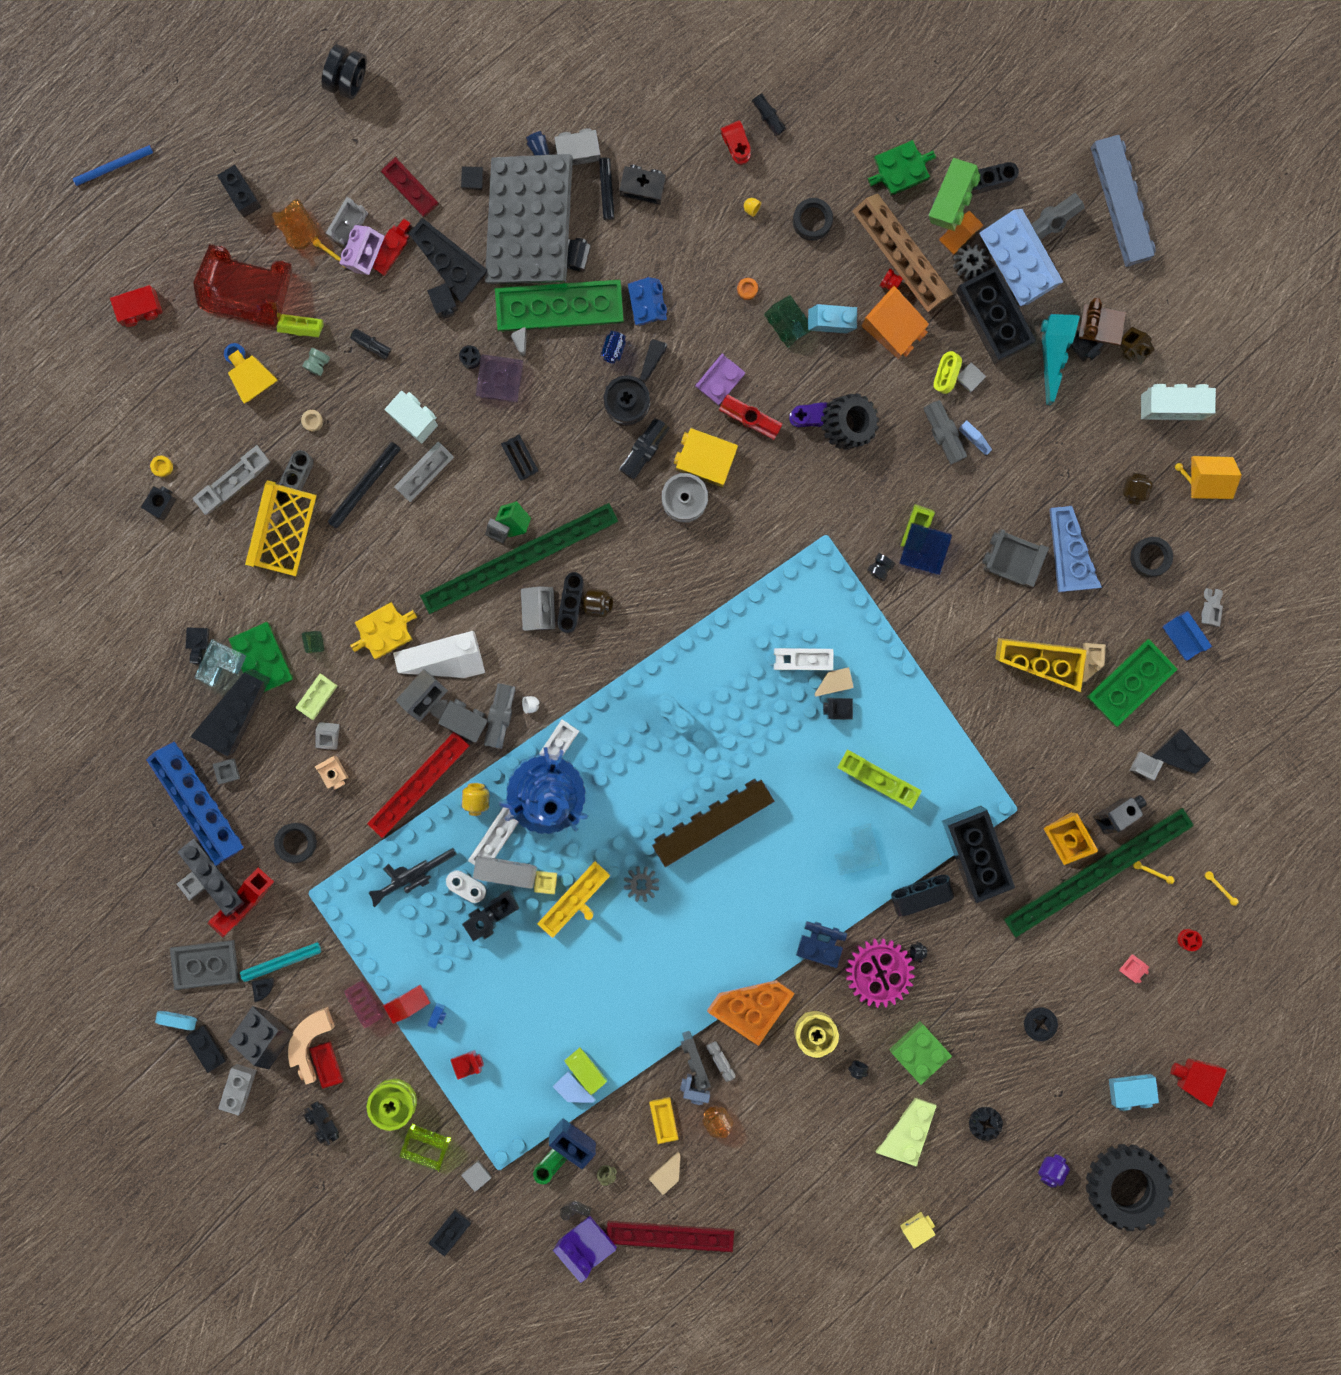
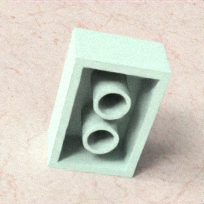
[1141,384,1216,420]

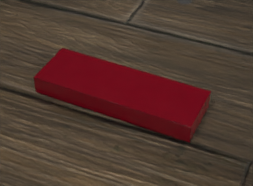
[380,157,439,218]

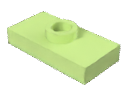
[296,673,338,720]

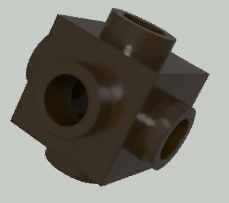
[1120,327,1155,365]

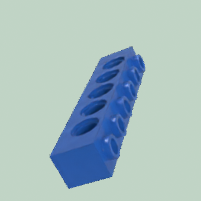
[146,742,244,866]

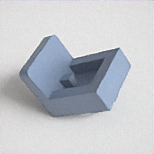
[680,1074,710,1105]

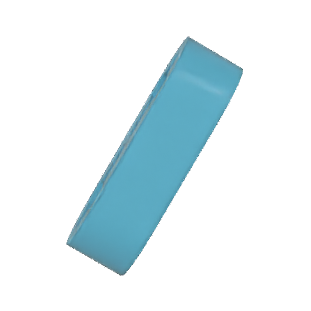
[155,1011,197,1030]

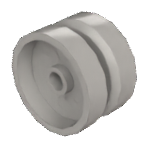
[662,473,708,522]

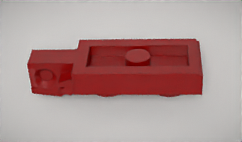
[372,219,412,276]

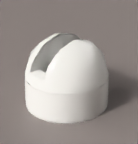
[522,696,539,714]

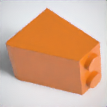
[861,286,929,359]

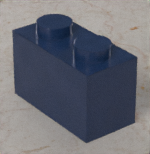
[549,1118,596,1169]

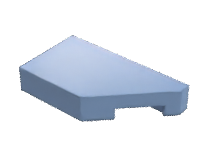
[959,420,992,455]
[553,1071,596,1103]

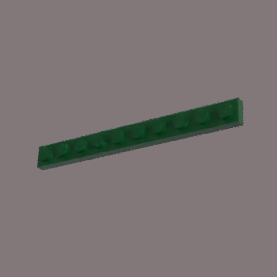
[420,503,619,615]
[1003,808,1194,938]

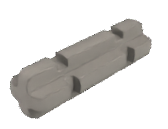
[707,1041,735,1082]

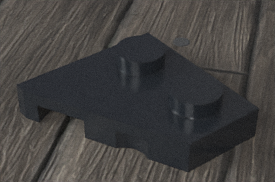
[1150,729,1211,774]

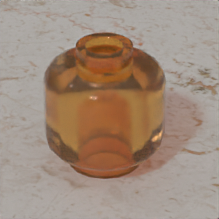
[702,1106,734,1138]

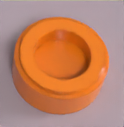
[737,278,758,300]

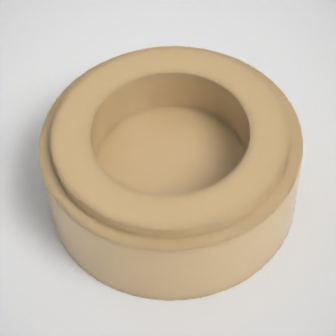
[301,410,323,432]

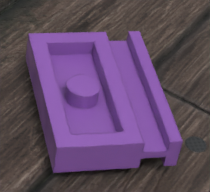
[695,354,745,406]

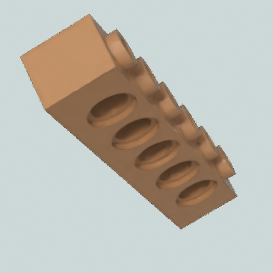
[853,193,953,312]

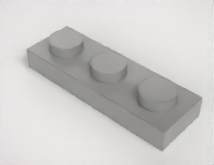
[394,442,454,502]

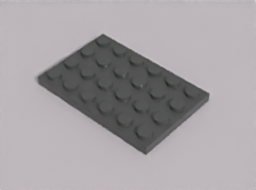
[485,154,573,284]

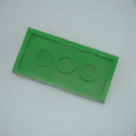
[1086,639,1178,727]

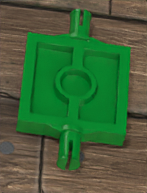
[867,140,936,196]

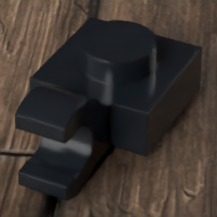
[185,627,210,664]

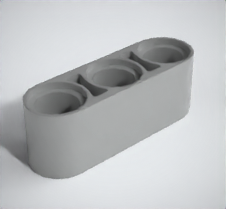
[473,856,537,888]

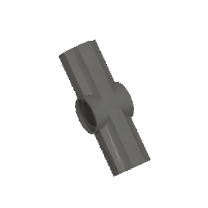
[1031,193,1085,240]
[923,400,967,465]
[484,683,516,749]

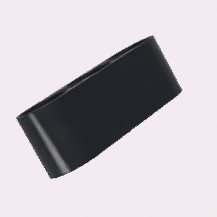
[971,162,1019,195]
[558,572,584,634]
[891,875,955,916]

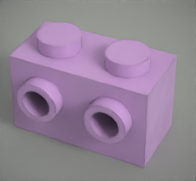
[339,225,385,275]

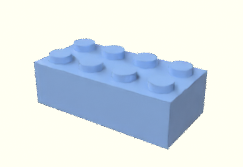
[979,209,1063,306]

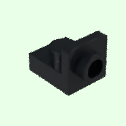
[1070,333,1103,362]
[823,698,853,720]

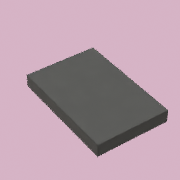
[170,940,239,990]

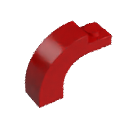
[207,867,274,938]

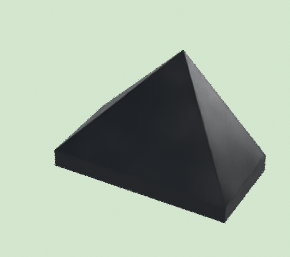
[483,888,520,923]

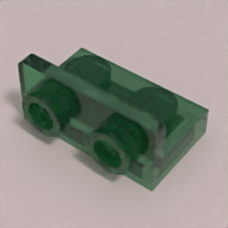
[764,295,812,348]

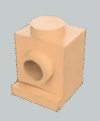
[315,756,349,790]

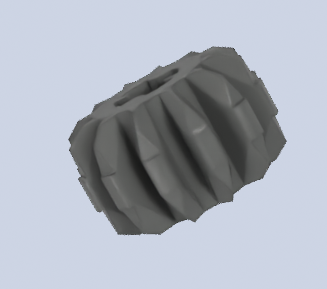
[953,244,989,280]
[624,866,659,902]

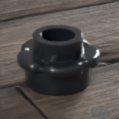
[910,942,927,963]
[848,1061,869,1079]

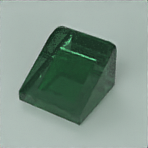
[302,631,325,654]

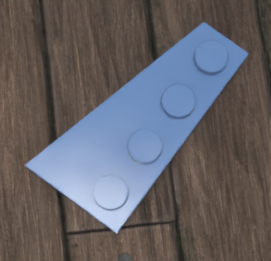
[1050,506,1102,592]

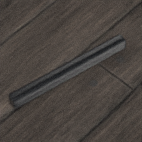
[328,442,401,528]

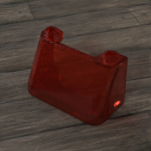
[193,244,292,327]

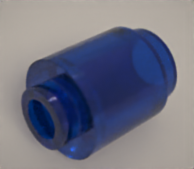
[600,331,626,364]

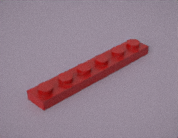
[367,732,470,838]

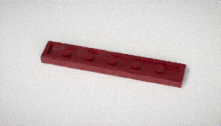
[607,1221,734,1252]

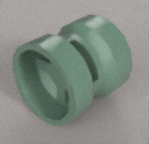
[302,348,330,376]

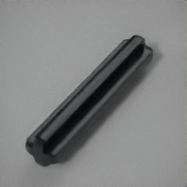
[599,157,614,221]

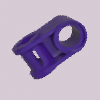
[789,402,827,428]

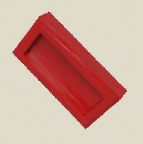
[309,1041,343,1089]

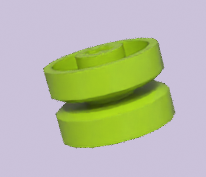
[366,1078,417,1131]

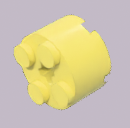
[794,1011,839,1058]

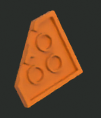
[707,980,795,1046]

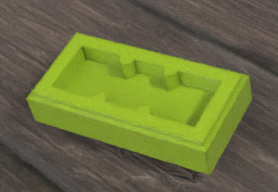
[277,314,323,338]

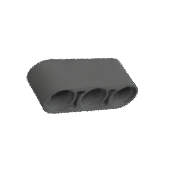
[275,450,314,510]

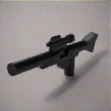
[369,848,457,907]

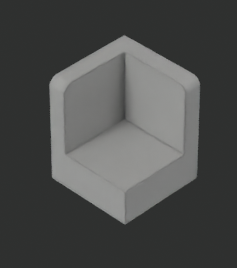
[1129,752,1163,781]

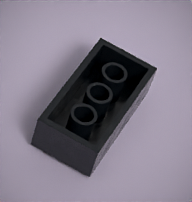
[956,266,1036,365]
[942,805,1015,903]

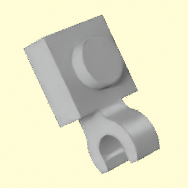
[1201,588,1223,627]

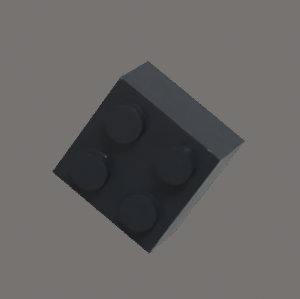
[228,1006,293,1069]

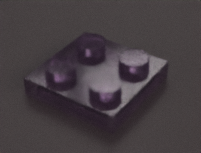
[476,354,524,403]

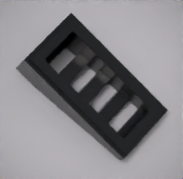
[640,339,667,383]

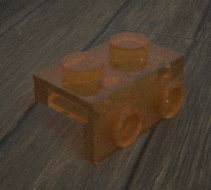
[271,199,321,250]

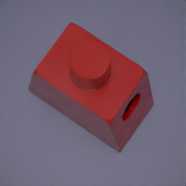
[1170,1058,1227,1107]

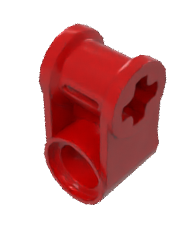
[720,120,751,165]

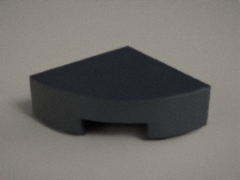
[252,977,274,1002]

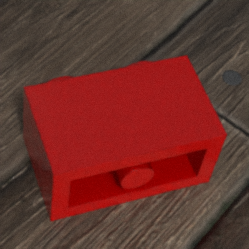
[110,285,163,327]

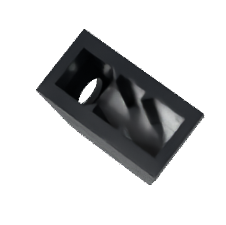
[1093,795,1147,834]

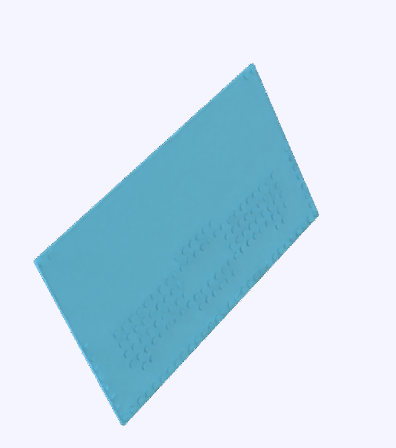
[309,535,1017,1170]

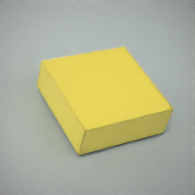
[534,871,557,894]

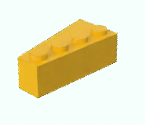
[995,638,1087,692]

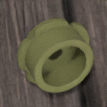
[597,1165,617,1186]

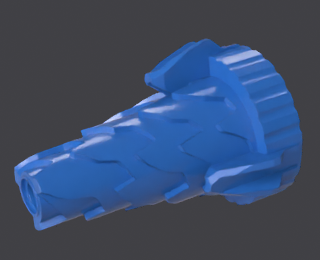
[499,747,588,834]

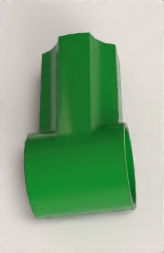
[533,1149,568,1185]

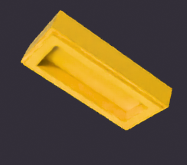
[649,1097,679,1144]

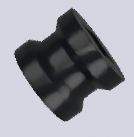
[459,345,482,369]

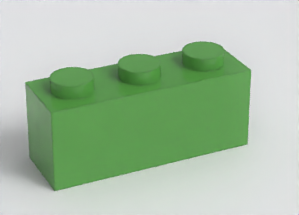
[929,158,980,231]

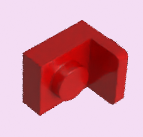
[450,1050,484,1080]

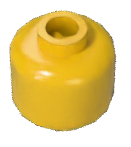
[462,783,490,816]

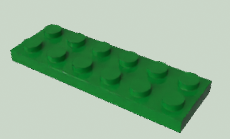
[495,280,624,332]

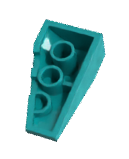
[1040,314,1080,405]

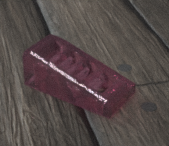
[344,980,384,1029]

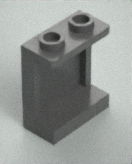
[982,529,1049,588]

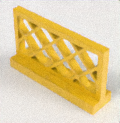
[245,480,317,576]

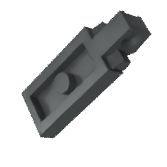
[681,1031,711,1091]

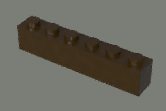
[652,778,775,867]

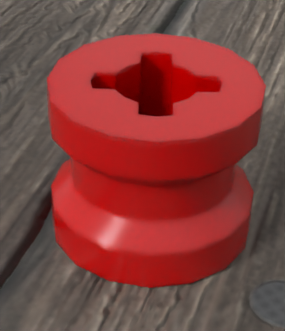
[879,268,903,290]
[1177,929,1203,951]

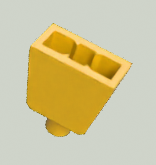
[228,350,278,404]

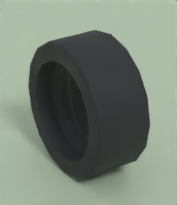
[793,198,833,241]
[1130,536,1173,578]
[274,822,317,863]

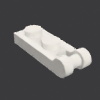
[774,648,833,670]

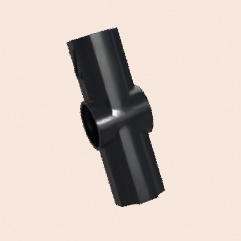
[619,418,670,480]

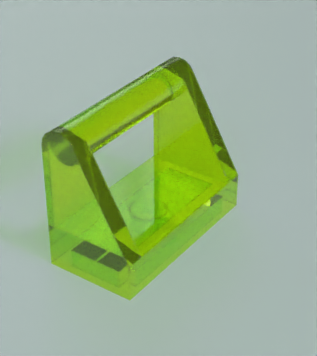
[399,1124,451,1171]

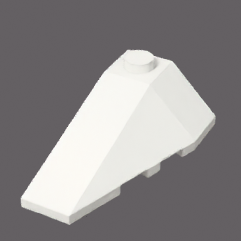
[393,631,485,678]

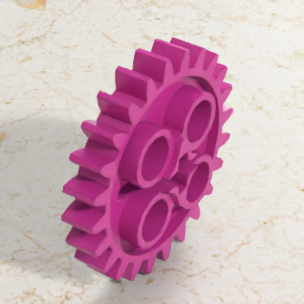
[845,938,915,1008]

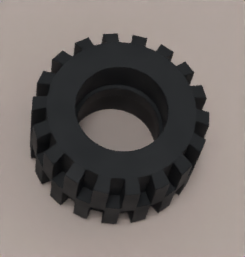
[821,393,879,450]

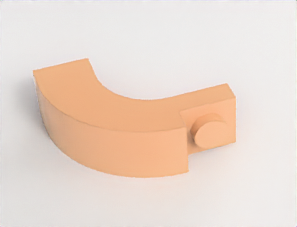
[288,1007,335,1084]

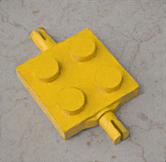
[350,602,417,660]

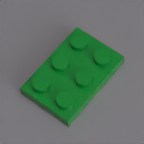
[229,622,294,693]

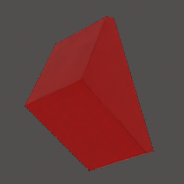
[383,984,431,1024]

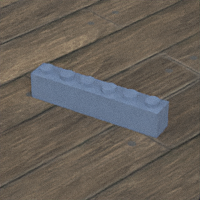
[1091,135,1156,267]

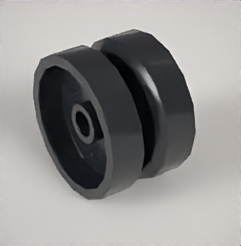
[321,44,367,100]
[603,375,650,426]

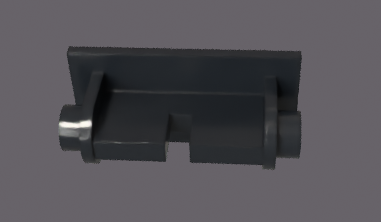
[304,1101,339,1146]

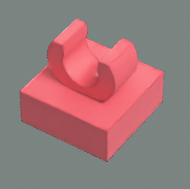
[1119,954,1149,983]

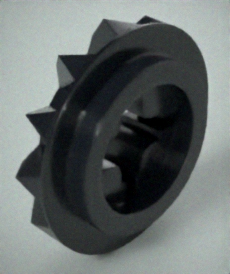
[1023,1007,1058,1041]
[969,1107,1003,1141]

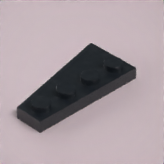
[409,218,488,304]

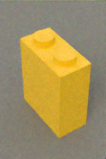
[673,428,738,487]

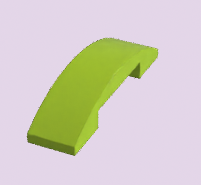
[837,749,922,809]

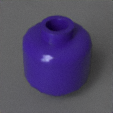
[1038,1154,1070,1188]

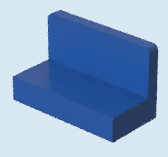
[1163,611,1212,660]

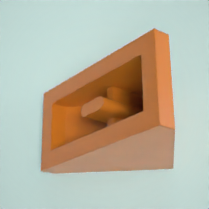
[939,211,984,255]

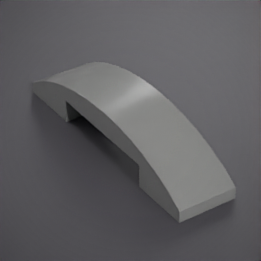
[192,445,270,515]

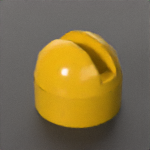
[743,198,761,217]

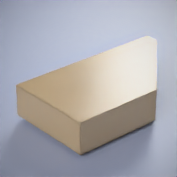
[1082,643,1106,682]
[814,667,854,697]
[649,1152,680,1195]

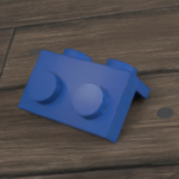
[628,277,667,326]

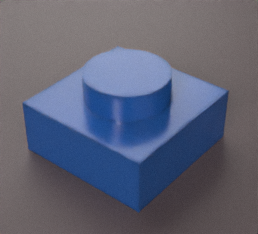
[427,1003,447,1029]

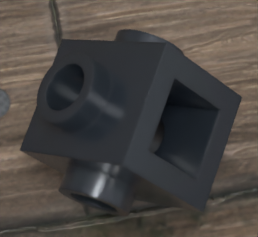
[462,908,497,942]

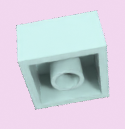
[384,390,438,444]

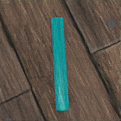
[240,942,322,982]

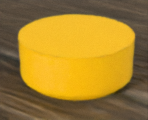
[150,455,173,477]

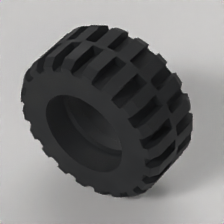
[1086,1144,1173,1232]

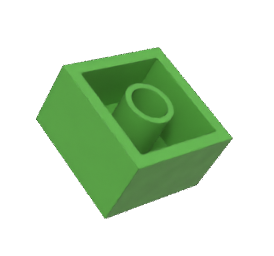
[889,1021,952,1085]

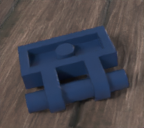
[796,921,847,968]

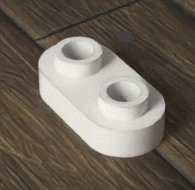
[446,870,486,903]

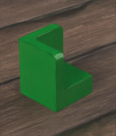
[495,501,531,537]

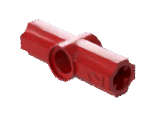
[719,394,783,440]

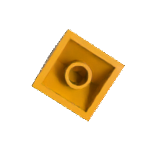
[1191,456,1242,499]
[1043,812,1098,865]

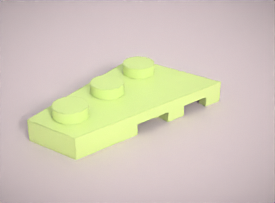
[876,1098,936,1166]

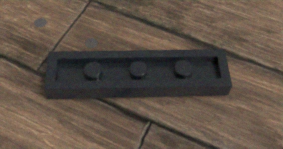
[178,839,245,917]

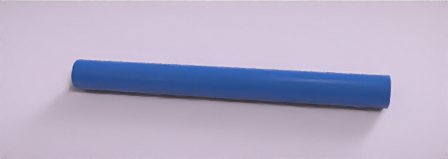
[73,145,153,186]

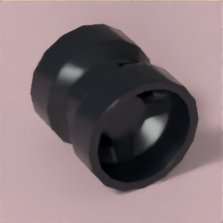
[867,553,896,582]

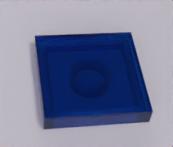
[899,523,952,575]

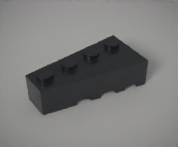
[190,669,271,756]

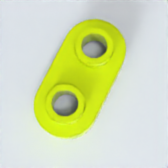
[934,351,962,394]

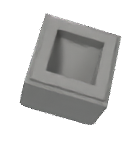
[511,327,527,356]
[316,722,339,750]

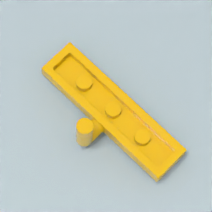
[537,861,610,938]

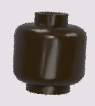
[1123,473,1153,505]
[581,589,613,617]

